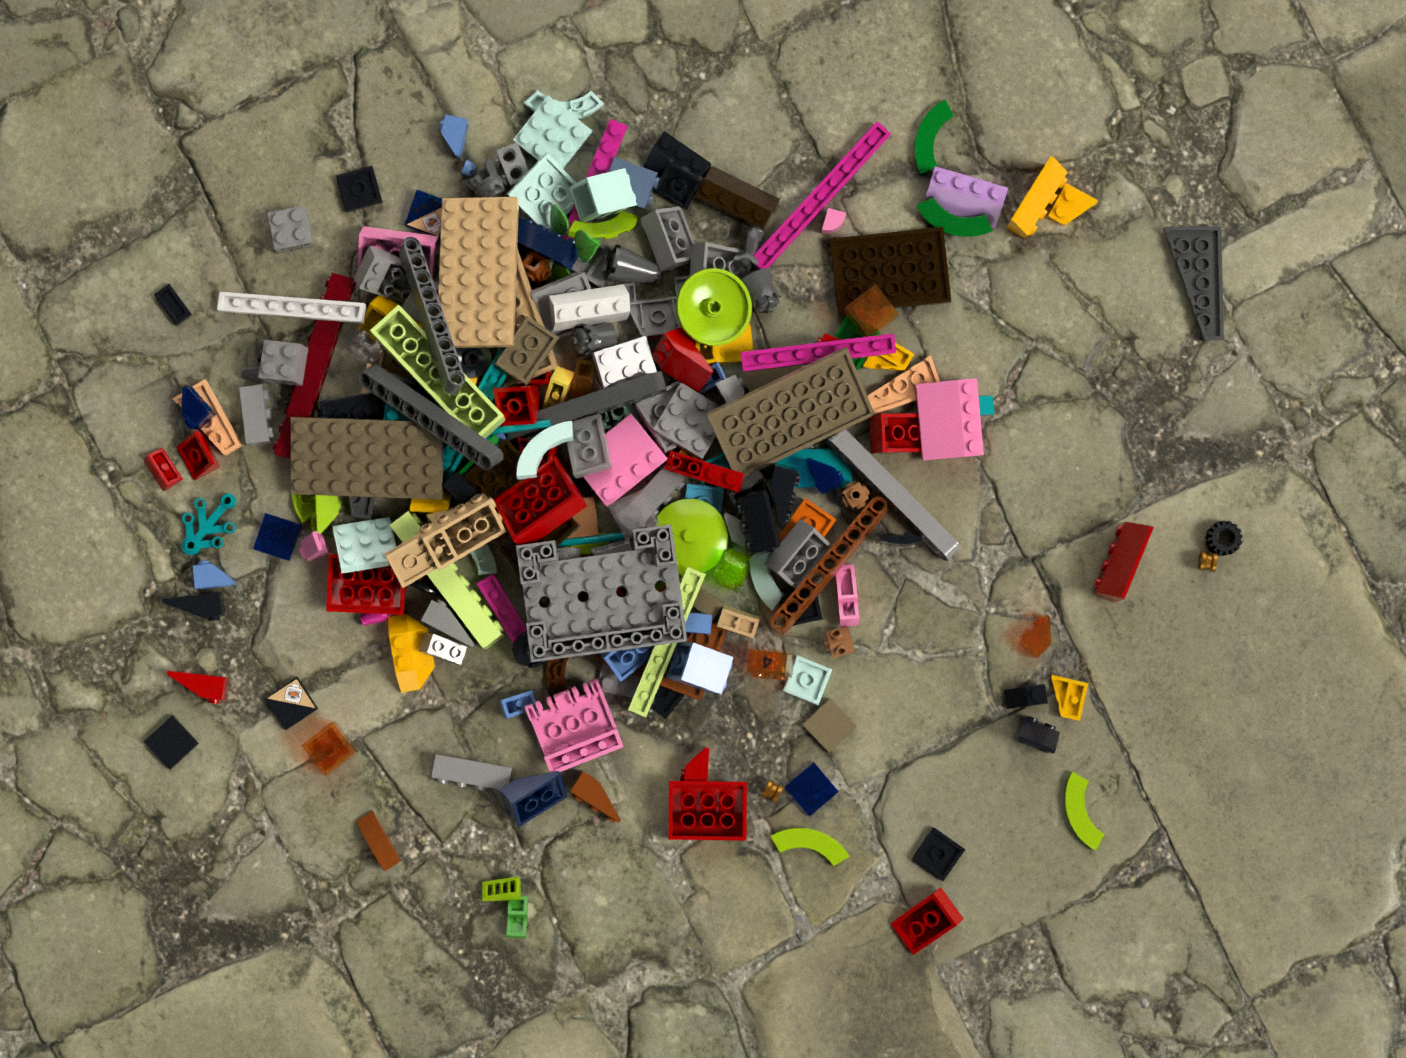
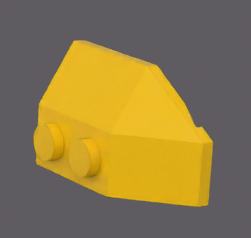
[388,614,435,693]

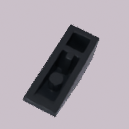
[162,592,225,621]

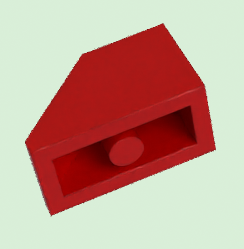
[680,747,709,781]

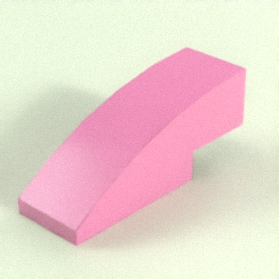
[835,564,859,627]

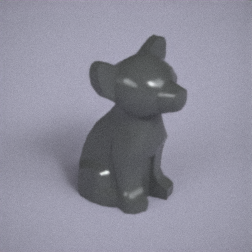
[734,227,764,269]

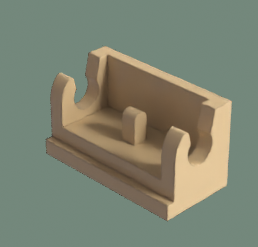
[717,605,760,638]

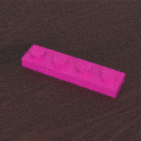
[477,574,527,642]

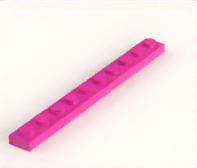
[754,121,891,270]

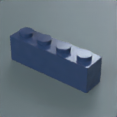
[517,217,578,270]

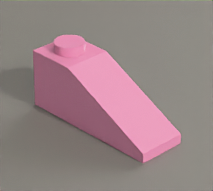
[299,531,331,561]

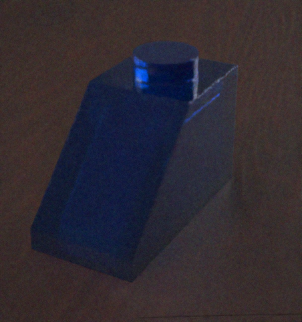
[181,385,216,430]
[805,458,844,496]

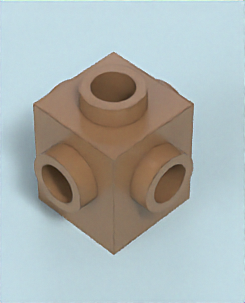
[841,482,870,510]
[824,626,855,658]

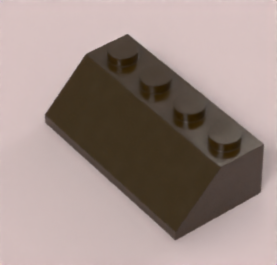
[695,166,780,231]

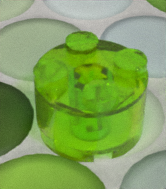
[713,548,752,593]

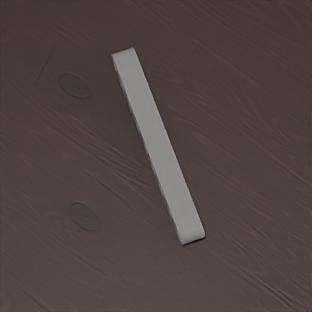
[827,429,960,561]

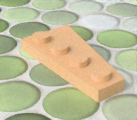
[868,355,940,415]
[172,380,243,456]

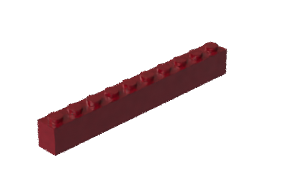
[273,272,356,460]

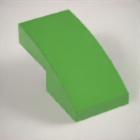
[506,896,528,939]

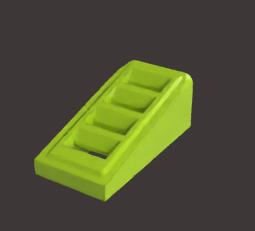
[482,877,521,902]

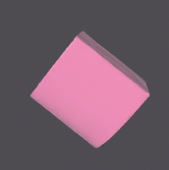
[821,208,846,234]

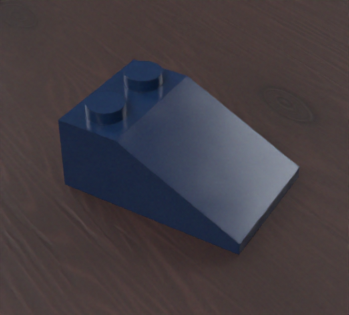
[499,771,567,827]

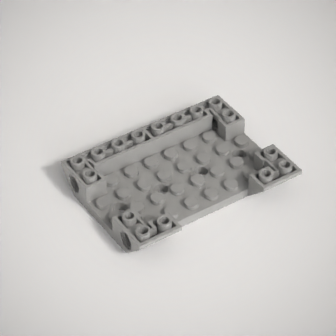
[516,525,687,662]

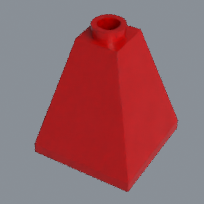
[493,385,540,426]

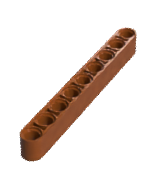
[771,497,888,634]

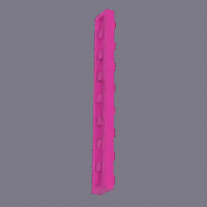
[563,119,628,240]
[741,334,896,372]

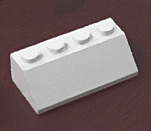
[549,284,630,331]

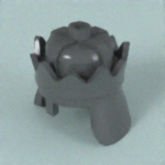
[462,158,508,198]
[741,268,782,314]
[571,322,617,359]

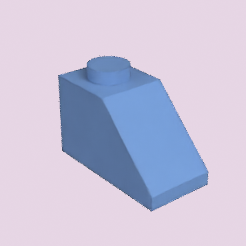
[439,114,469,160]
[193,561,237,590]

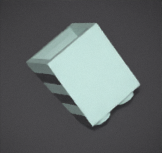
[569,168,637,223]

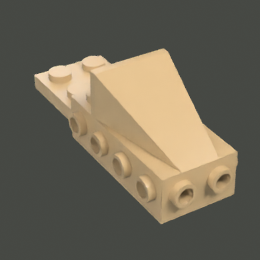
[384,493,506,588]

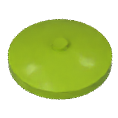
[676,268,752,346]
[653,499,728,575]

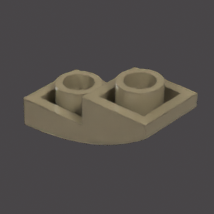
[693,587,725,620]

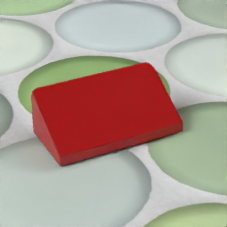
[144,447,183,491]

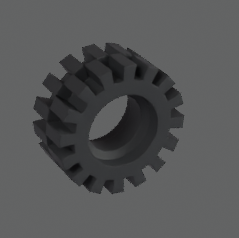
[1205,521,1243,556]

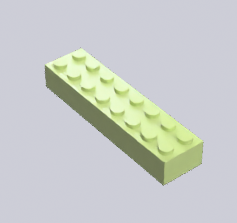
[370,305,505,438]
[390,511,505,650]

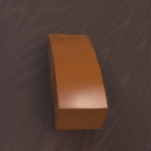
[356,811,402,872]

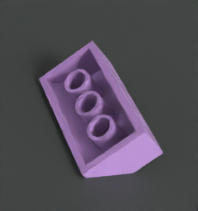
[925,166,1008,228]

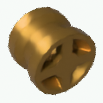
[1198,551,1218,572]
[762,779,784,803]

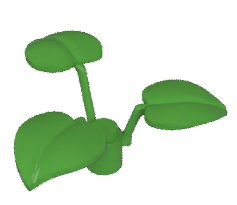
[550,204,600,281]

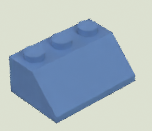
[599,646,654,682]

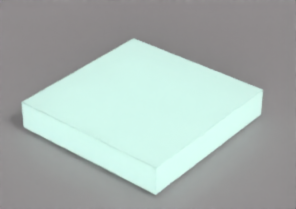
[782,655,832,705]

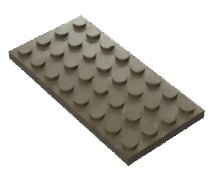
[706,347,875,477]
[291,417,443,500]

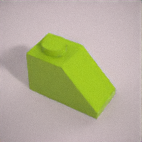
[310,495,341,534]

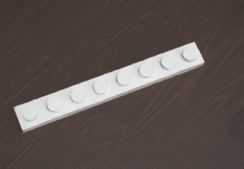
[217,292,366,324]

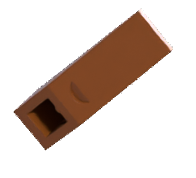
[570,771,621,823]

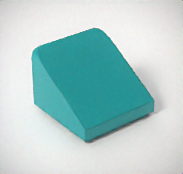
[978,396,995,416]

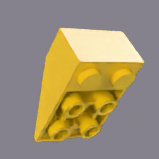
[695,323,754,366]

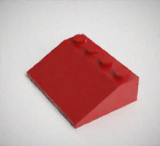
[494,456,587,545]
[1093,521,1154,602]
[326,554,407,615]
[668,781,747,841]

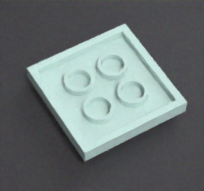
[513,95,593,169]
[507,153,576,232]
[332,517,396,573]

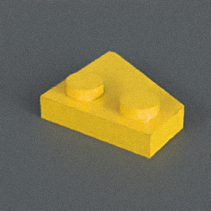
[1047,183,1098,226]
[863,343,914,371]
[1051,675,1089,721]

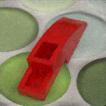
[665,451,745,493]

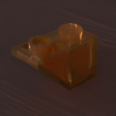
[571,359,596,399]
[1019,614,1051,658]

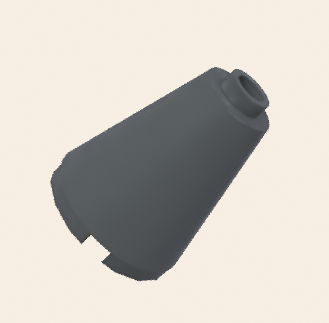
[606,244,660,284]

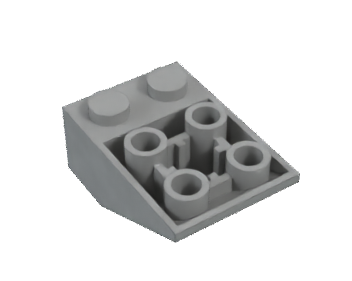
[354,246,411,303]

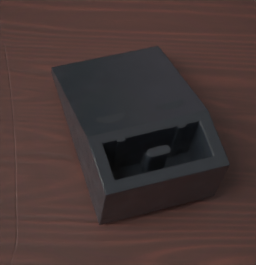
[770,463,801,528]

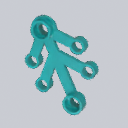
[182,493,237,555]

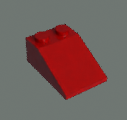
[652,327,714,393]
[869,414,921,454]
[890,887,964,955]

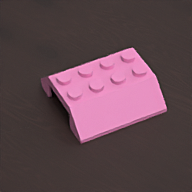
[525,678,624,773]

